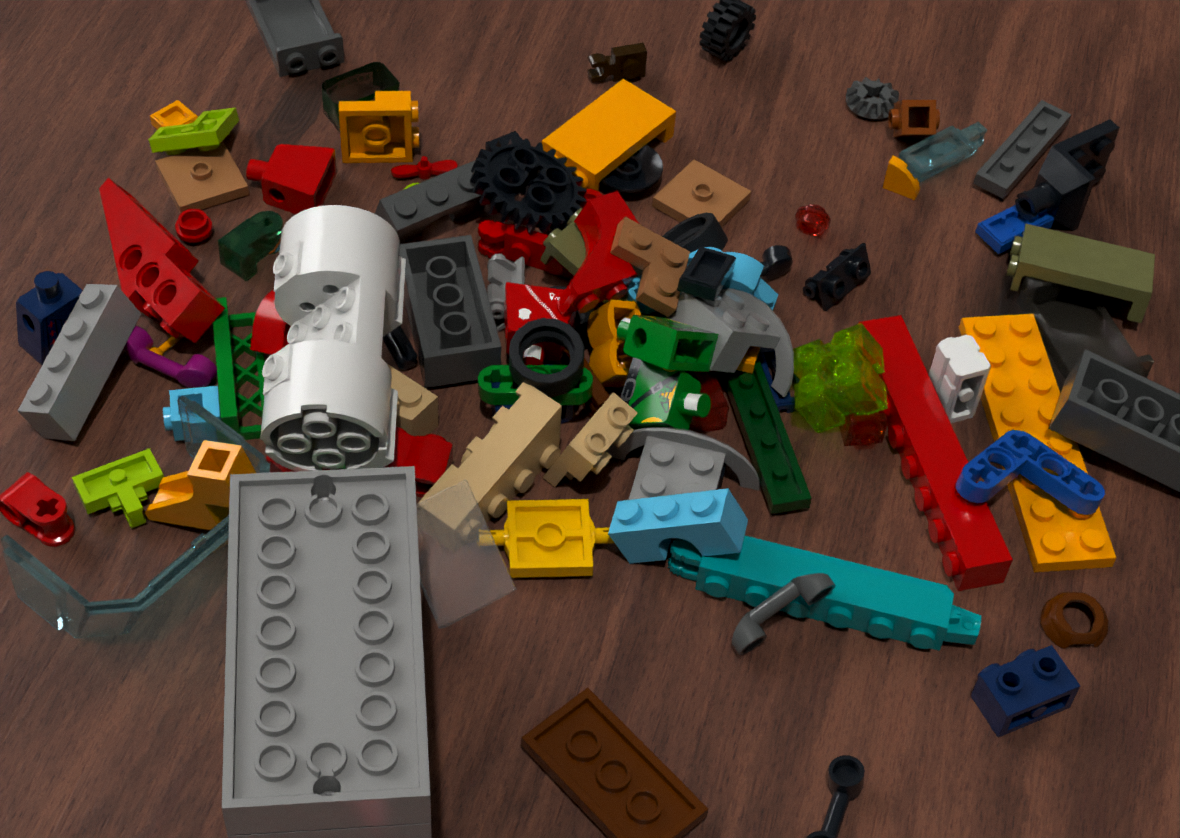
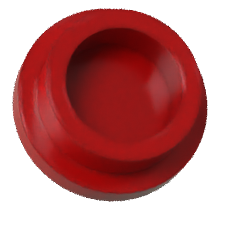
[175,209,213,243]

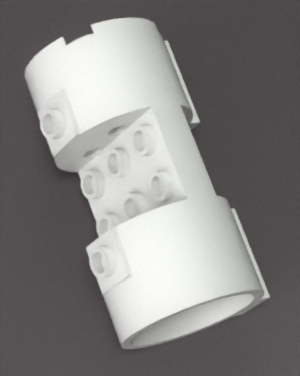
[260,205,406,471]

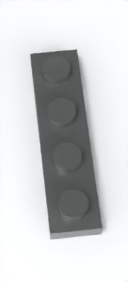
[973,100,1072,199]

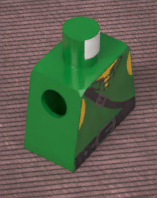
[617,315,719,372]
[620,357,711,430]

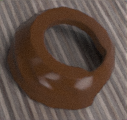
[1040,592,1109,649]

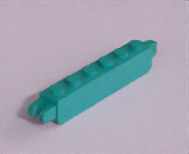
[668,536,981,651]

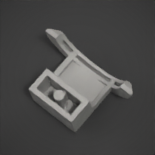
[667,288,794,397]
[607,427,760,540]

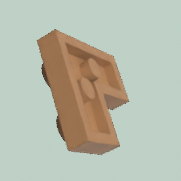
[610,217,690,317]

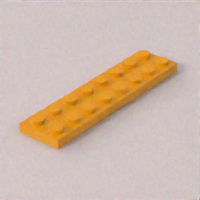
[959,314,1116,573]

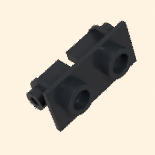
[803,243,871,311]

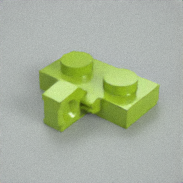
[72,448,164,529]

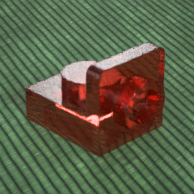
[834,397,888,446]

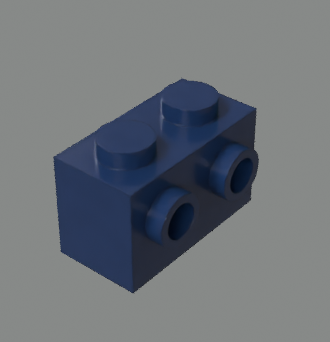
[971,645,1080,738]

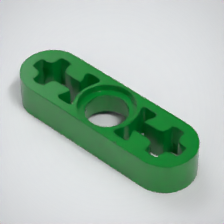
[478,365,593,405]

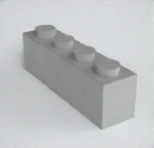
[18,284,141,441]

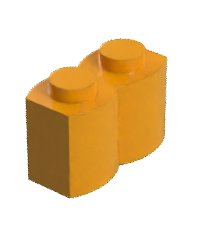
[587,300,641,388]

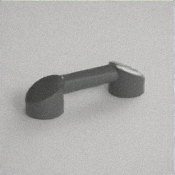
[732,573,836,655]

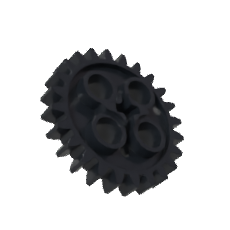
[470,137,587,234]

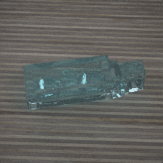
[899,122,987,182]

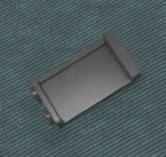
[245,0,344,77]

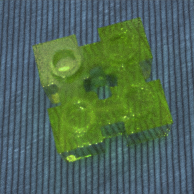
[793,323,888,433]

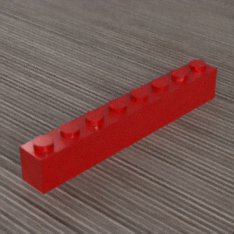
[851,315,1013,591]

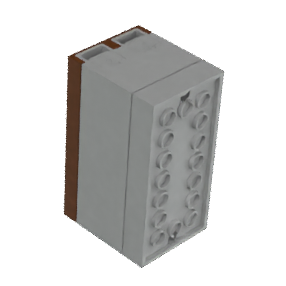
[222,466,432,838]

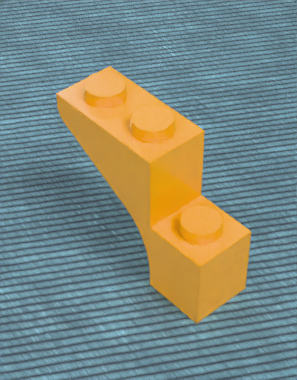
[145,440,256,532]

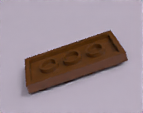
[521,687,708,838]

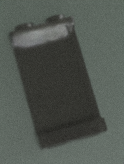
[1017,277,1154,380]

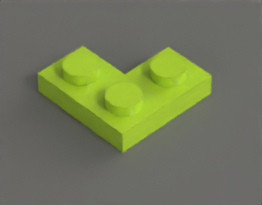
[148,107,239,155]

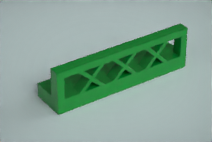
[213,297,265,442]

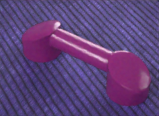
[124,325,217,388]

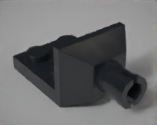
[1015,119,1120,231]

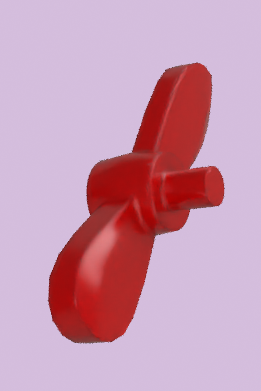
[391,156,458,179]

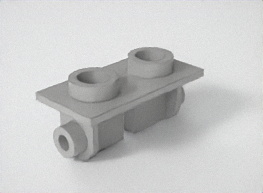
[487,254,525,332]

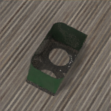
[322,62,400,132]

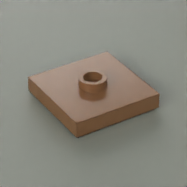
[155,141,249,214]
[652,159,751,227]

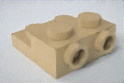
[543,392,638,487]

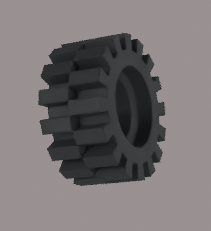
[700,0,756,62]

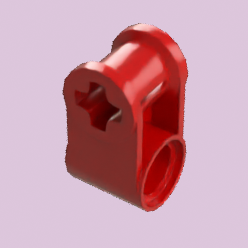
[0,472,75,547]

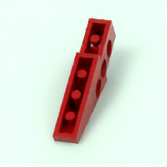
[99,177,225,343]

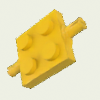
[479,499,614,578]

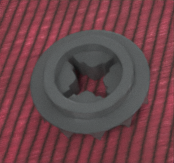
[846,77,899,119]

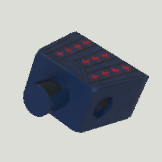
[16,271,83,365]

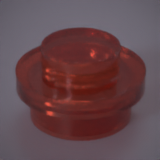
[795,204,831,236]

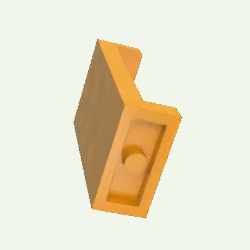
[542,79,676,191]

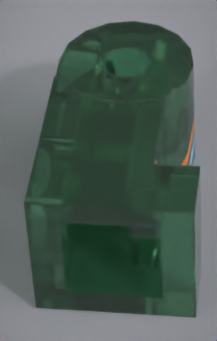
[218,211,283,281]

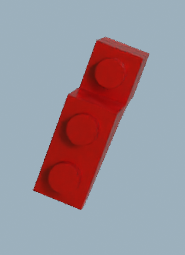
[557,191,639,315]

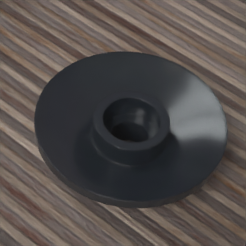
[600,145,663,193]

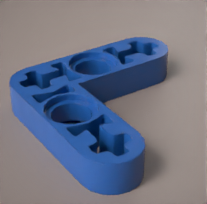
[956,430,1105,515]

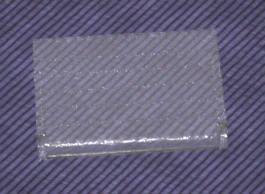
[416,479,517,629]

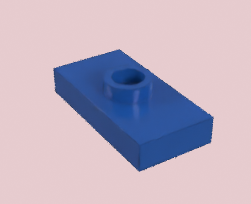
[975,205,1054,254]

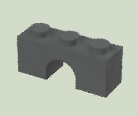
[375,160,485,244]

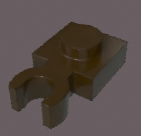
[587,43,647,82]

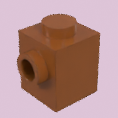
[888,100,940,137]

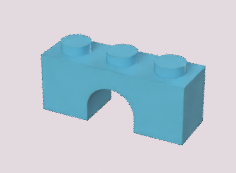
[608,488,748,564]

